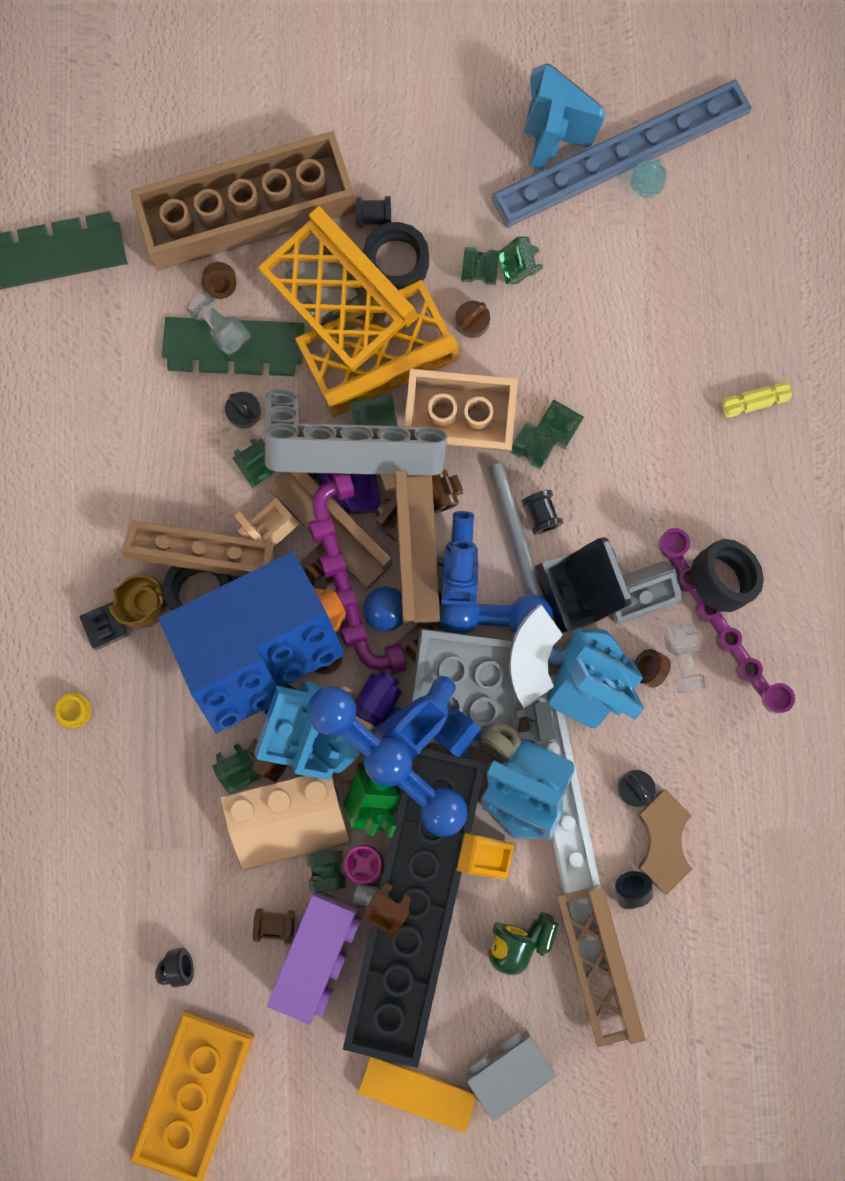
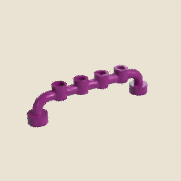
[308,473,407,675]
[658,528,795,714]

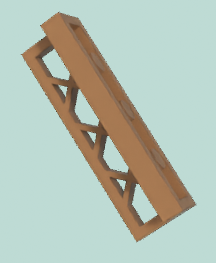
[395,471,440,624]
[267,472,392,590]
[122,520,276,577]
[556,885,646,1047]

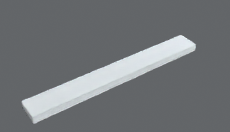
[527,675,607,975]

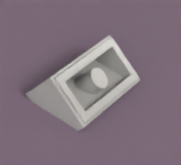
[612,561,683,625]

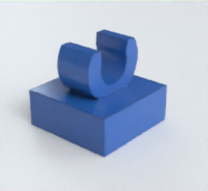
[434,705,481,757]

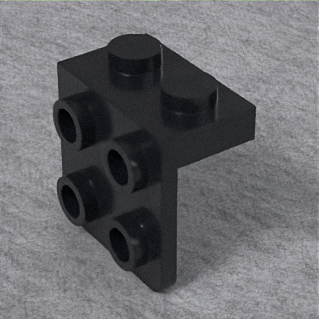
[535,537,631,633]

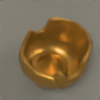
[109,573,166,629]

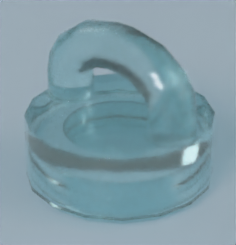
[631,159,667,198]

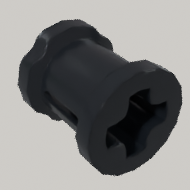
[356,196,391,229]
[521,489,564,535]

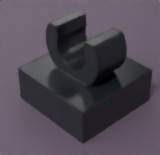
[79,602,129,650]

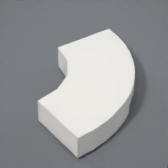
[509,604,563,708]

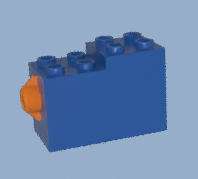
[158,551,346,733]

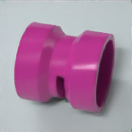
[344,845,383,884]

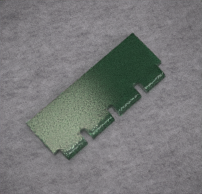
[0,211,128,290]
[162,317,305,377]

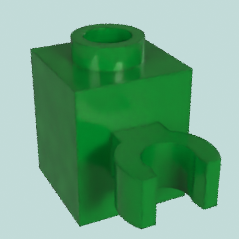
[343,770,401,838]

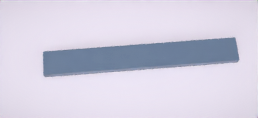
[492,79,752,228]

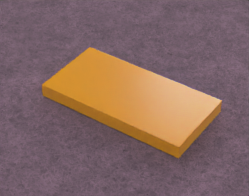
[130,1010,255,1181]

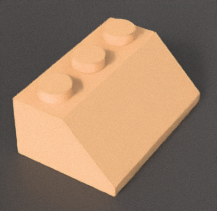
[404,369,518,451]
[221,773,350,869]

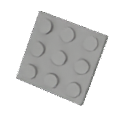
[409,628,521,749]

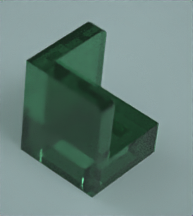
[350,394,398,426]

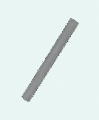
[489,462,544,598]

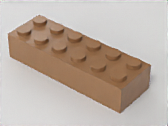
[130,131,356,271]

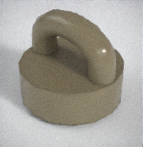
[478,723,521,763]

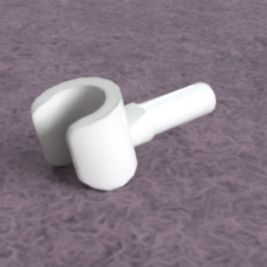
[353,883,379,907]

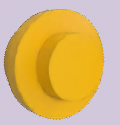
[54,692,92,729]

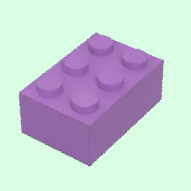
[266,890,361,1025]

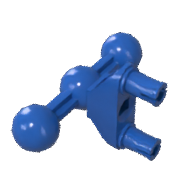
[362,511,554,634]
[307,676,468,837]

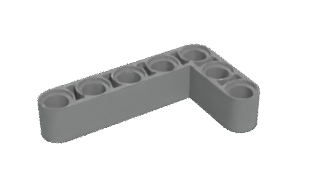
[265,390,447,476]

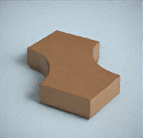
[638,789,693,895]

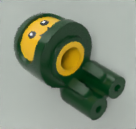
[488,912,559,975]

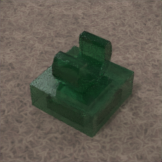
[498,236,543,284]
[535,399,584,450]
[232,438,276,488]
[212,743,262,794]

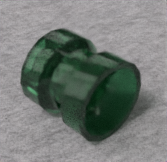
[461,247,500,286]
[509,422,558,470]
[306,850,346,892]

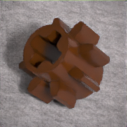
[432,469,463,513]

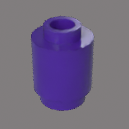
[354,671,402,727]

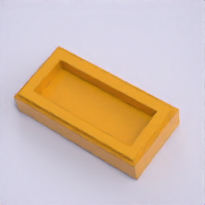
[456,833,515,880]

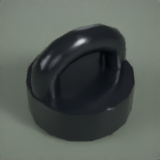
[225,391,261,429]
[617,770,656,807]
[615,871,654,910]
[155,947,194,988]

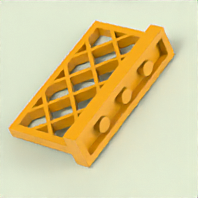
[258,206,418,372]
[295,280,459,418]

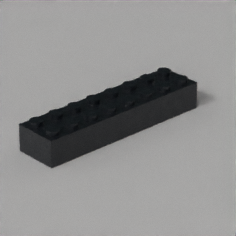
[342,748,486,1068]

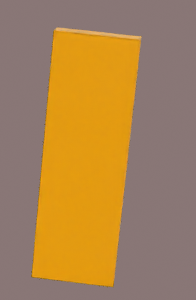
[358,1056,477,1133]

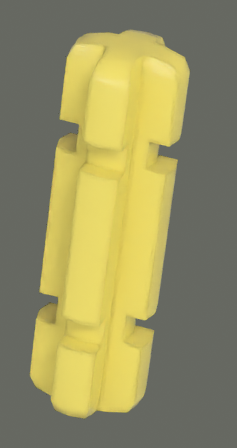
[721,381,792,418]

